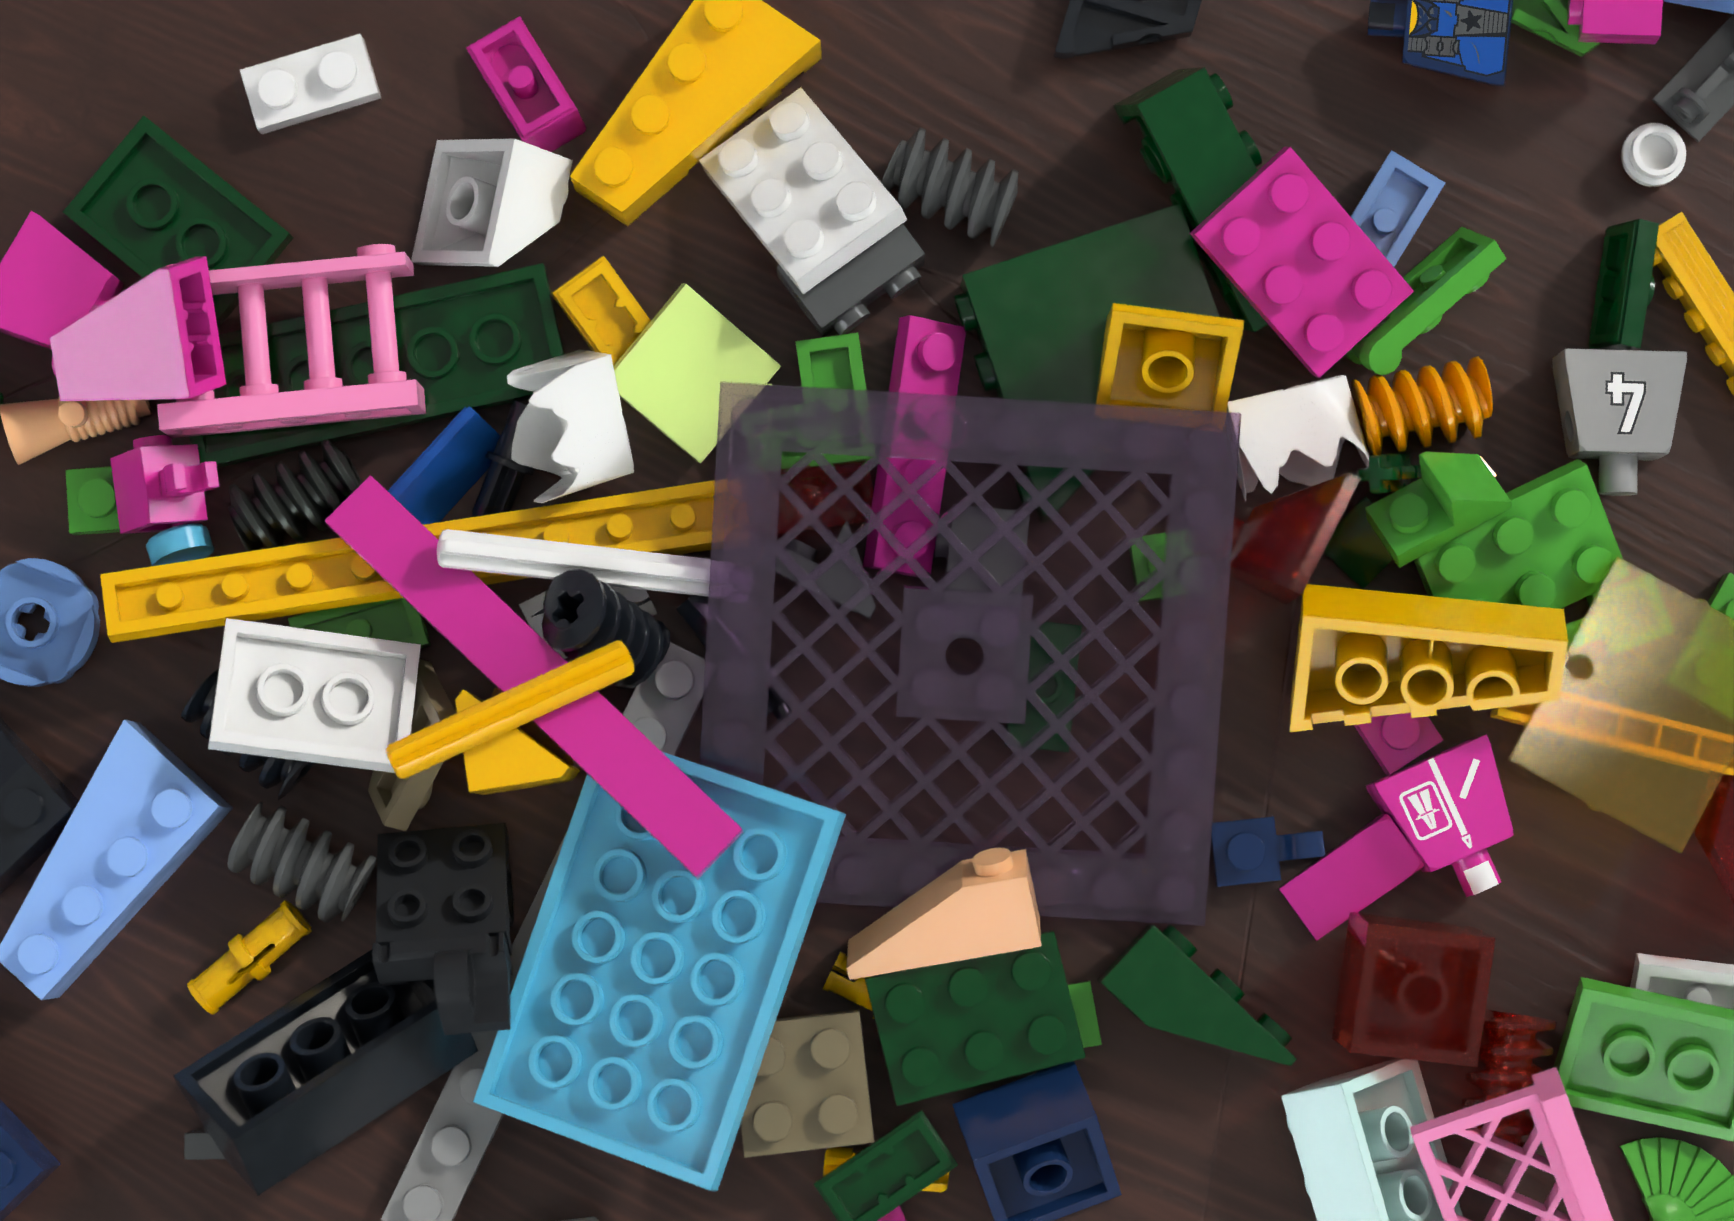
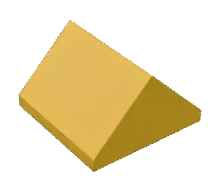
[1094,303,1244,432]
[455,690,580,795]

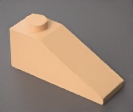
[847,848,1042,980]

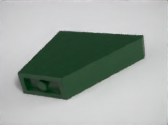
[953,203,1219,523]

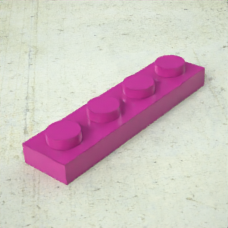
[863,315,966,578]

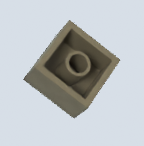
[740,1009,874,1158]

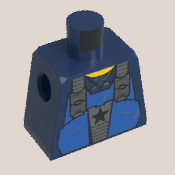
[1368,0,1513,87]

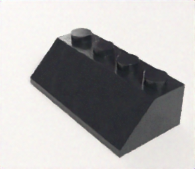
[173,950,478,1196]

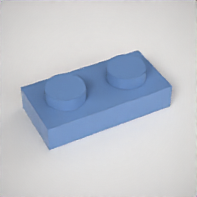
[1350,150,1445,267]

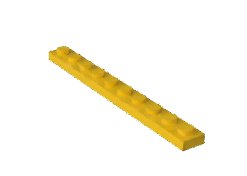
[100,476,751,643]

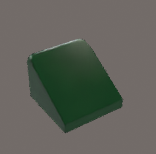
[1316,496,1393,589]

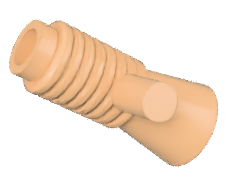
[0,397,152,465]

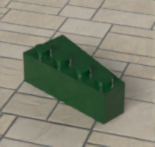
[1113,67,1268,332]

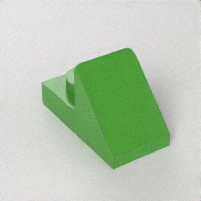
[1365,452,1512,568]

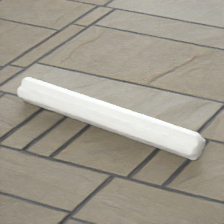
[437,529,753,600]

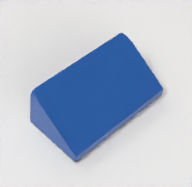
[388,406,501,525]

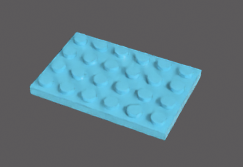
[473,751,846,1191]

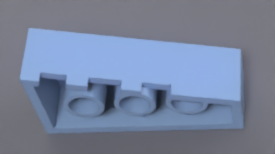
[0,719,233,1000]

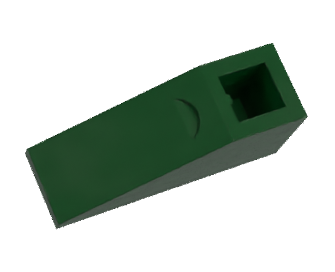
[1097,924,1297,1066]

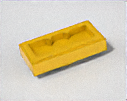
[551,256,651,366]

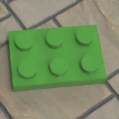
[1414,459,1629,609]
[1553,977,1734,1142]

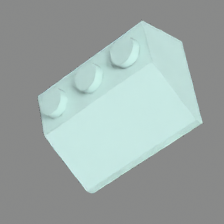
[1281,1054,1463,1221]

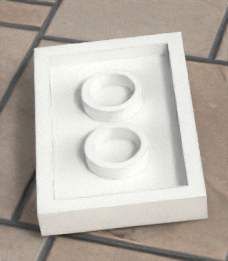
[699,87,907,294]
[208,618,421,773]

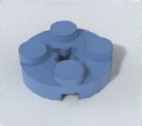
[0,558,100,687]

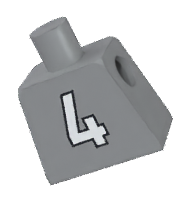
[1552,349,1687,496]

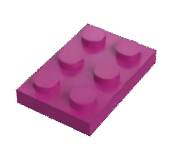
[1189,147,1414,378]

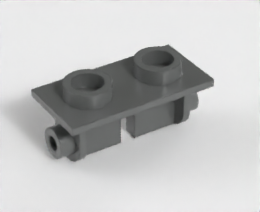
[1652,14,1734,143]

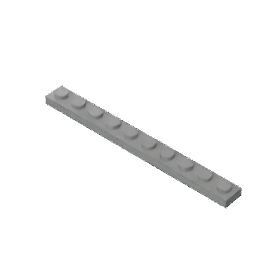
[381,642,718,1221]

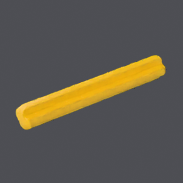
[386,641,634,779]

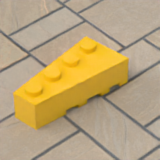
[570,0,822,227]
[1289,584,1568,733]

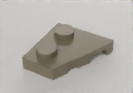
[368,659,456,831]

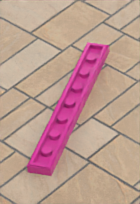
[324,475,743,879]

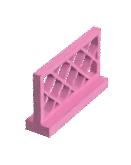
[1410,1067,1613,1221]

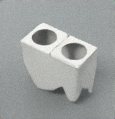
[507,350,634,503]
[1224,375,1369,501]

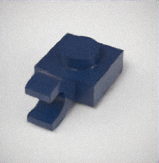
[1209,816,1325,887]

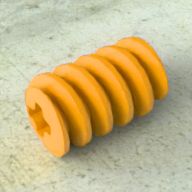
[1351,356,1493,455]

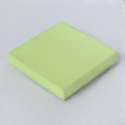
[613,283,781,463]

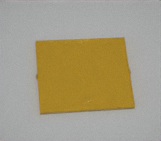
[1507,557,1734,853]

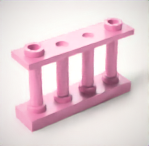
[157,244,426,438]

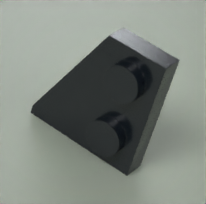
[1054,0,1202,59]

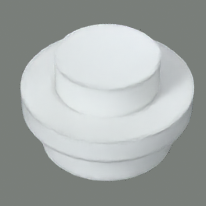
[1621,123,1686,187]

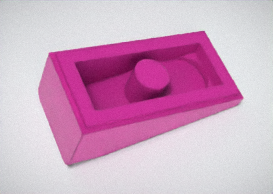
[466,16,586,152]
[1278,814,1425,941]

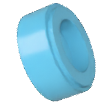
[146,523,214,566]

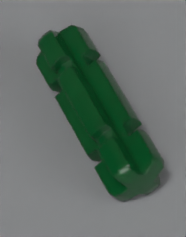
[1357,453,1421,494]

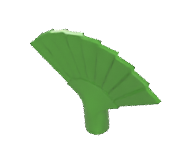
[1619,1137,1734,1221]

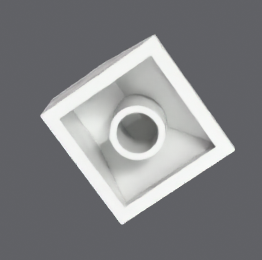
[411,138,573,267]

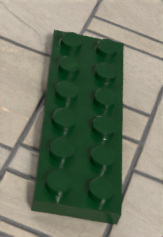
[190,263,564,468]

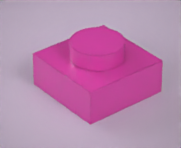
[1354,713,1443,775]

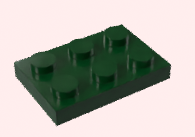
[63,115,293,328]
[864,930,1086,1106]

